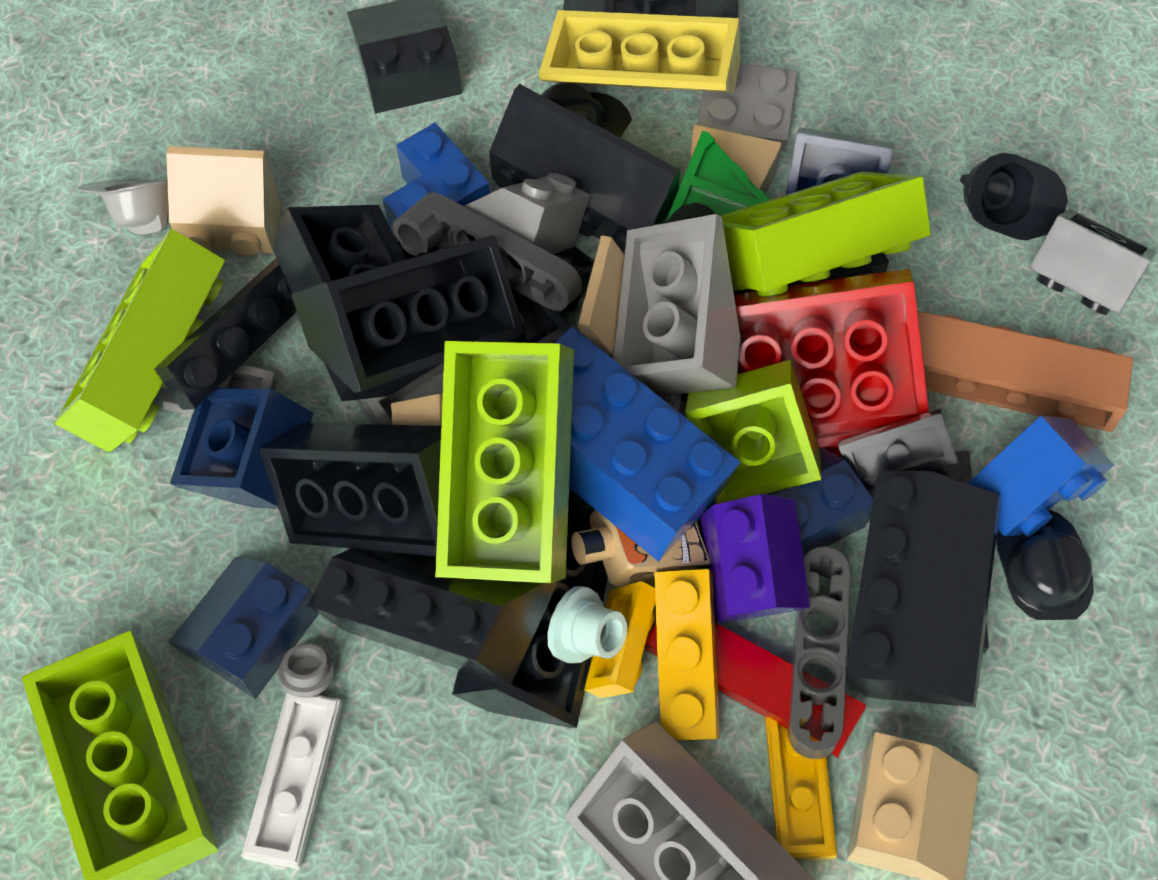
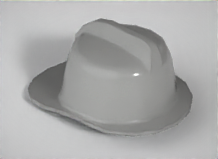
[79,179,169,235]

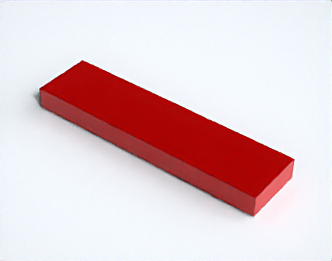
[644,623,867,758]

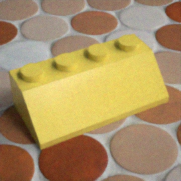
[539,10,741,93]

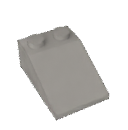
[613,214,740,396]

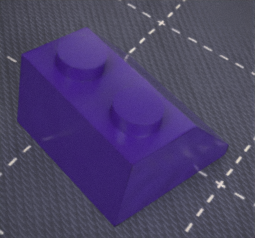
[697,494,811,624]

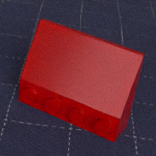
[734,269,929,448]

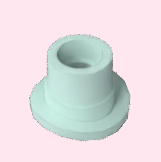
[547,586,627,663]

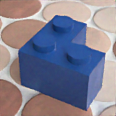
[383,122,490,241]
[967,415,1114,537]

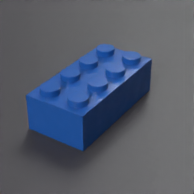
[554,326,741,562]

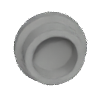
[278,644,335,697]

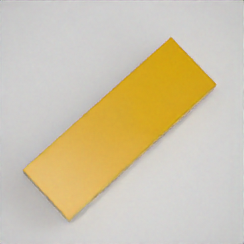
[764,717,837,860]

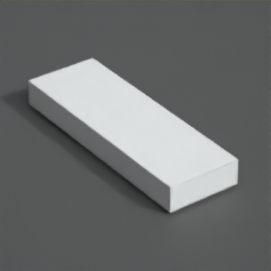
[241,693,343,869]

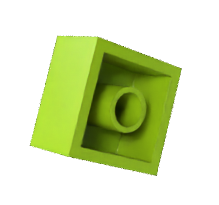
[685,360,821,504]

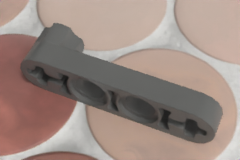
[392,192,582,311]
[788,547,851,759]

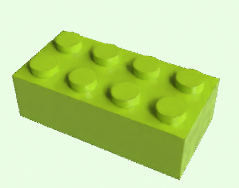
[720,172,931,296]
[54,228,225,452]
[435,341,574,583]
[21,630,219,880]

